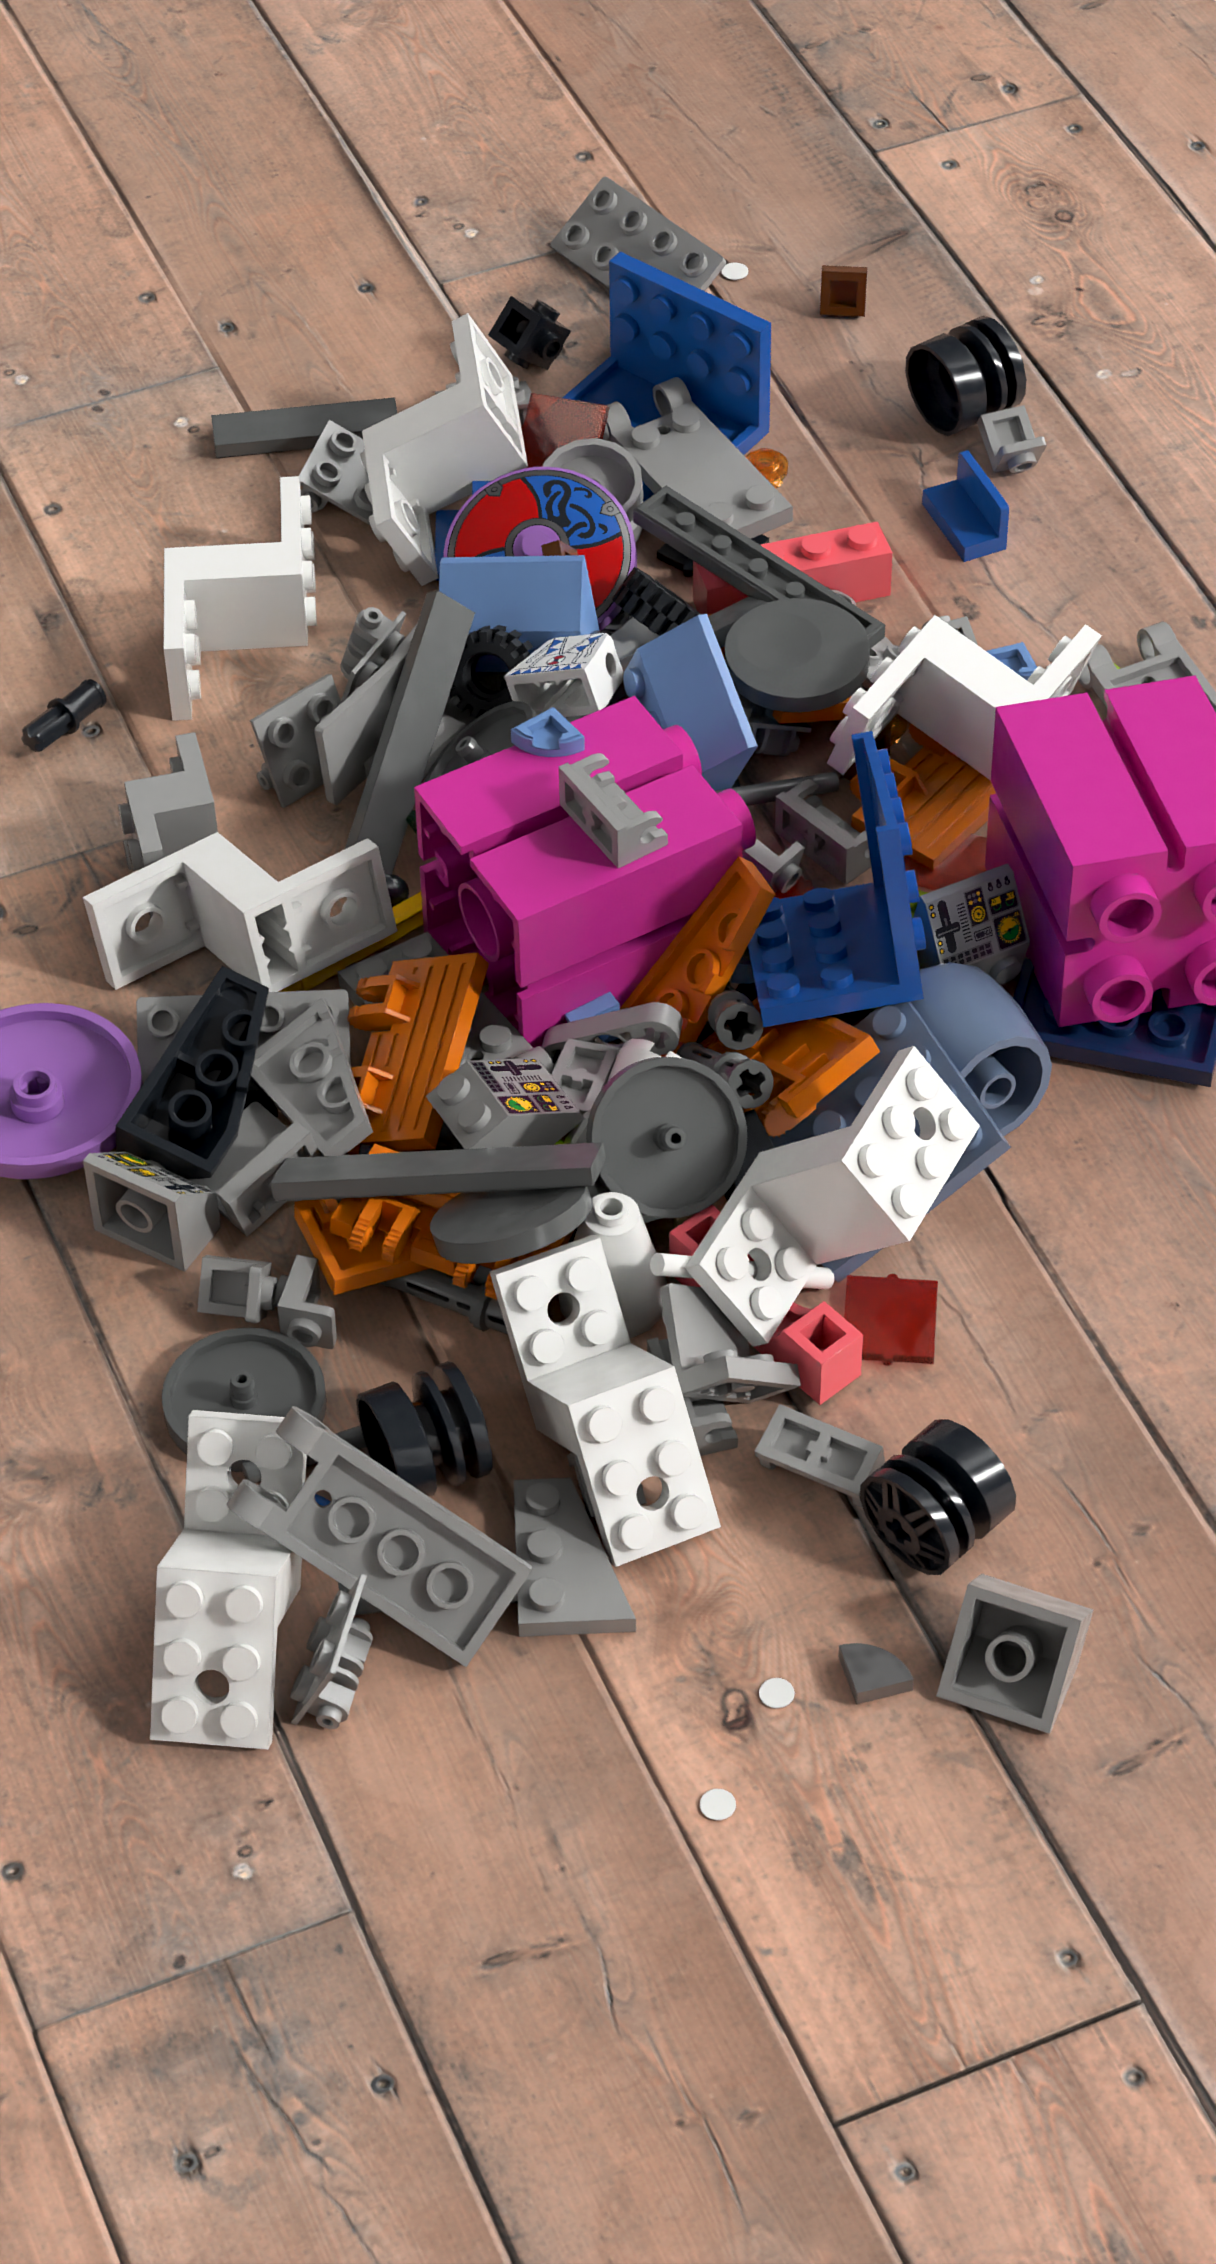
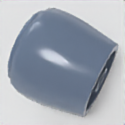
[910,962,1052,1136]

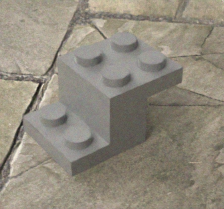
[118,732,218,919]

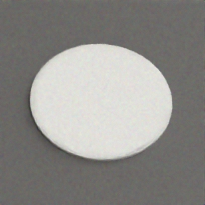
[722,263,748,280]
[759,1678,795,1708]
[700,1789,736,1820]

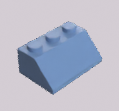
[439,555,600,672]
[623,614,758,791]

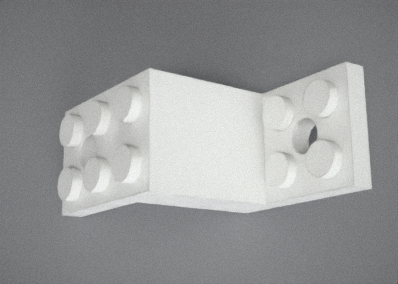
[360,313,528,586]
[164,476,317,721]
[827,615,1102,780]
[83,832,397,992]
[685,1046,980,1347]
[490,1235,721,1567]
[150,1410,307,1750]

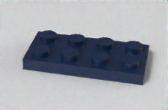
[1013,958,1216,1087]

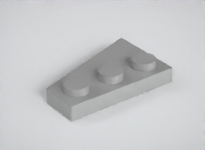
[250,998,373,1156]
[514,1478,636,1637]

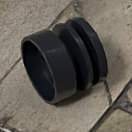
[905,315,1027,436]
[356,1361,493,1497]
[860,1419,1016,1575]

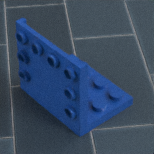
[522,252,771,502]
[747,731,926,1027]

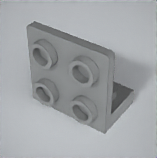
[189,1102,322,1237]
[660,1283,801,1404]

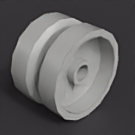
[542,438,643,542]

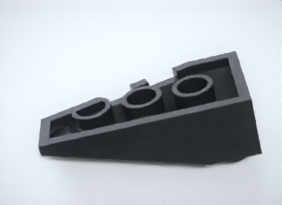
[115,965,269,1180]

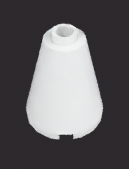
[558,1192,667,1339]

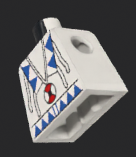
[504,630,624,717]

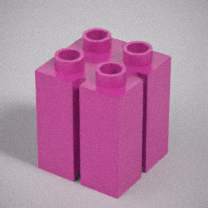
[985,675,1216,1027]
[414,695,756,1048]

